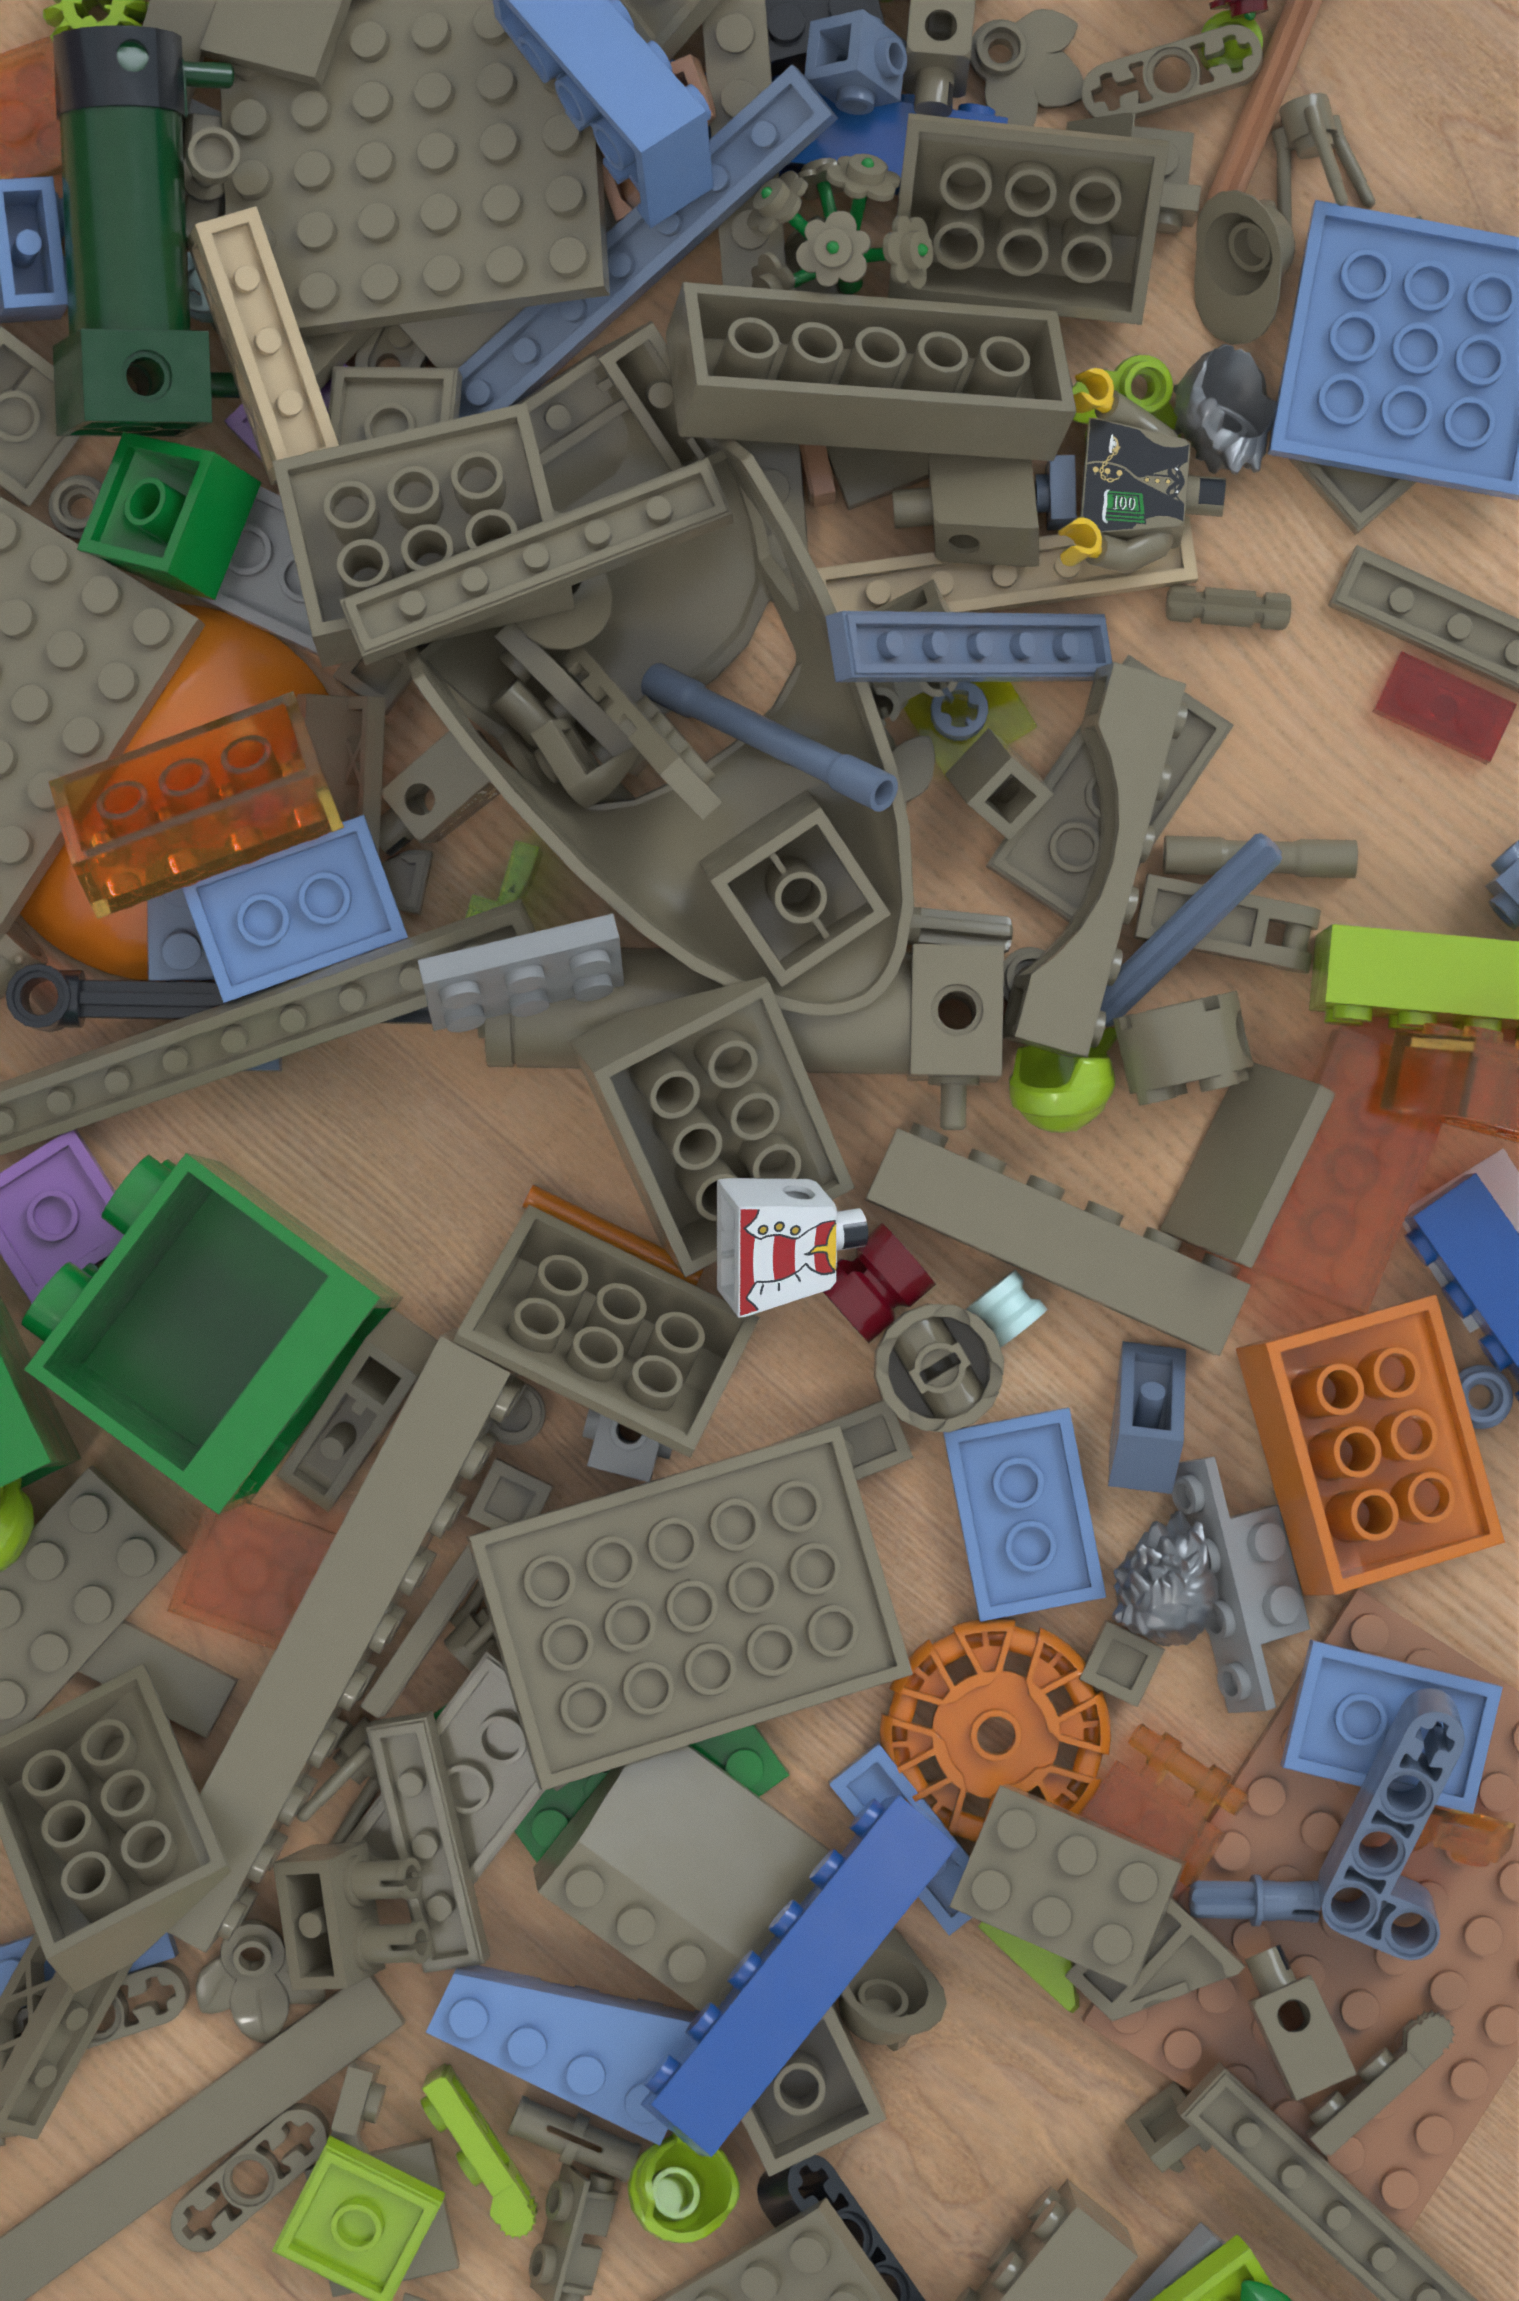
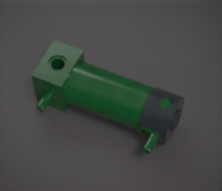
[53,25,240,437]

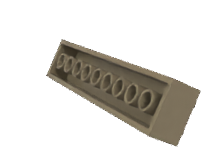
[167,1327,527,1953]

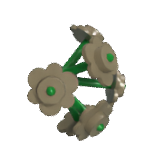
[746,153,933,294]

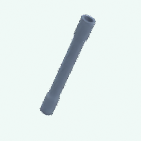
[641,663,898,812]

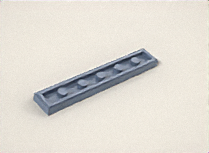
[826,611,1112,682]

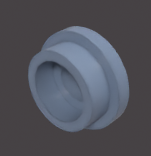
[1458,1365,1513,1429]

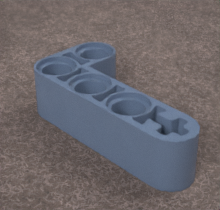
[1317,1688,1465,1961]

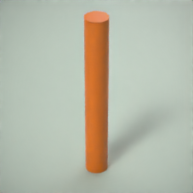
[522,1185,705,1286]

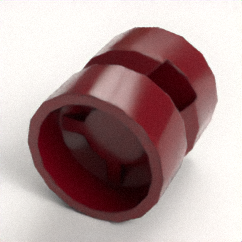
[823,1223,936,1343]

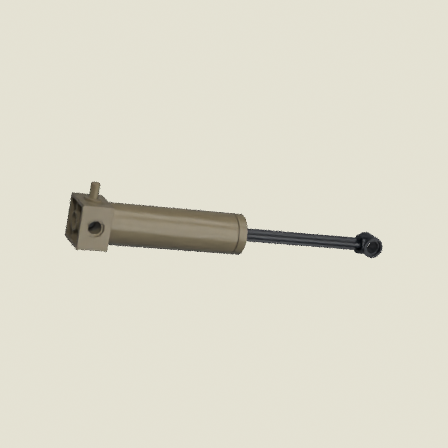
[6,944,1004,1130]

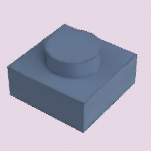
[1034,455,1077,530]

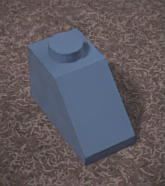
[1108,1341,1186,1494]

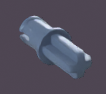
[1188,1874,1321,1927]

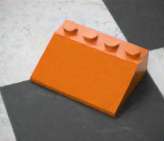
[1235,1294,1505,1596]

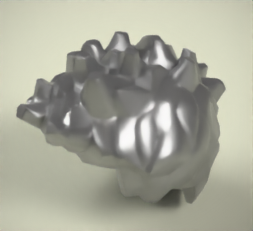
[1173,344,1277,475]
[1112,1511,1219,1646]

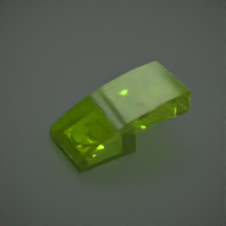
[465,840,543,918]

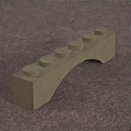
[1003,662,1188,1058]

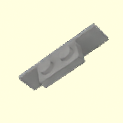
[1172,1456,1310,1713]

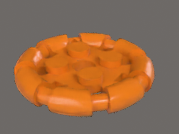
[880,1618,1111,1842]

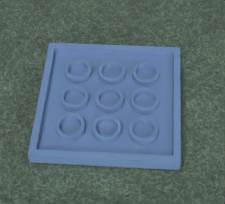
[1267,200,1519,501]

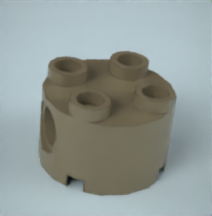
[1113,991,1254,1106]
[874,1304,1004,1432]

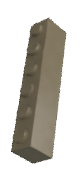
[865,1123,1251,1356]

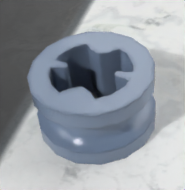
[931,682,988,741]

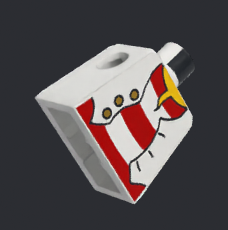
[717,1178,868,1318]

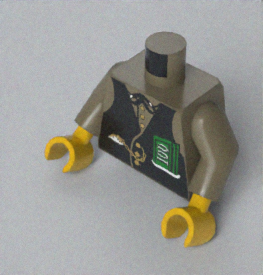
[1058,368,1226,574]

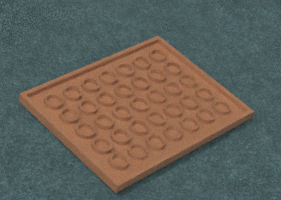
[1081,1588,1519,2232]

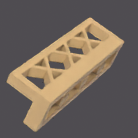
[187,206,339,485]

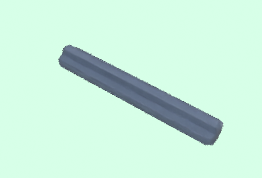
[1100,833,1282,1027]

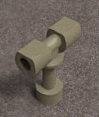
[183,113,240,248]

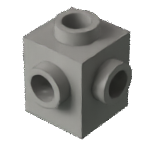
[582,1409,672,1482]

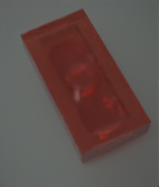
[1372,651,1517,765]

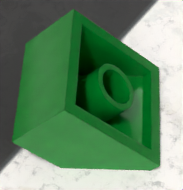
[77,432,262,600]

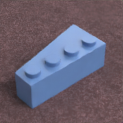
[492,0,714,229]
[426,1965,700,2146]

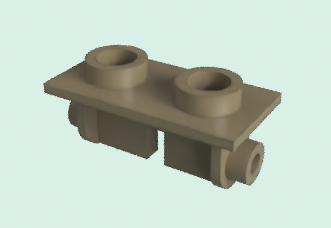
[529,2163,618,2301]

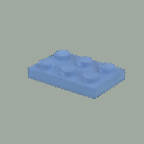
[179,815,408,1003]
[943,1407,1106,1622]
[1280,1639,1503,1814]

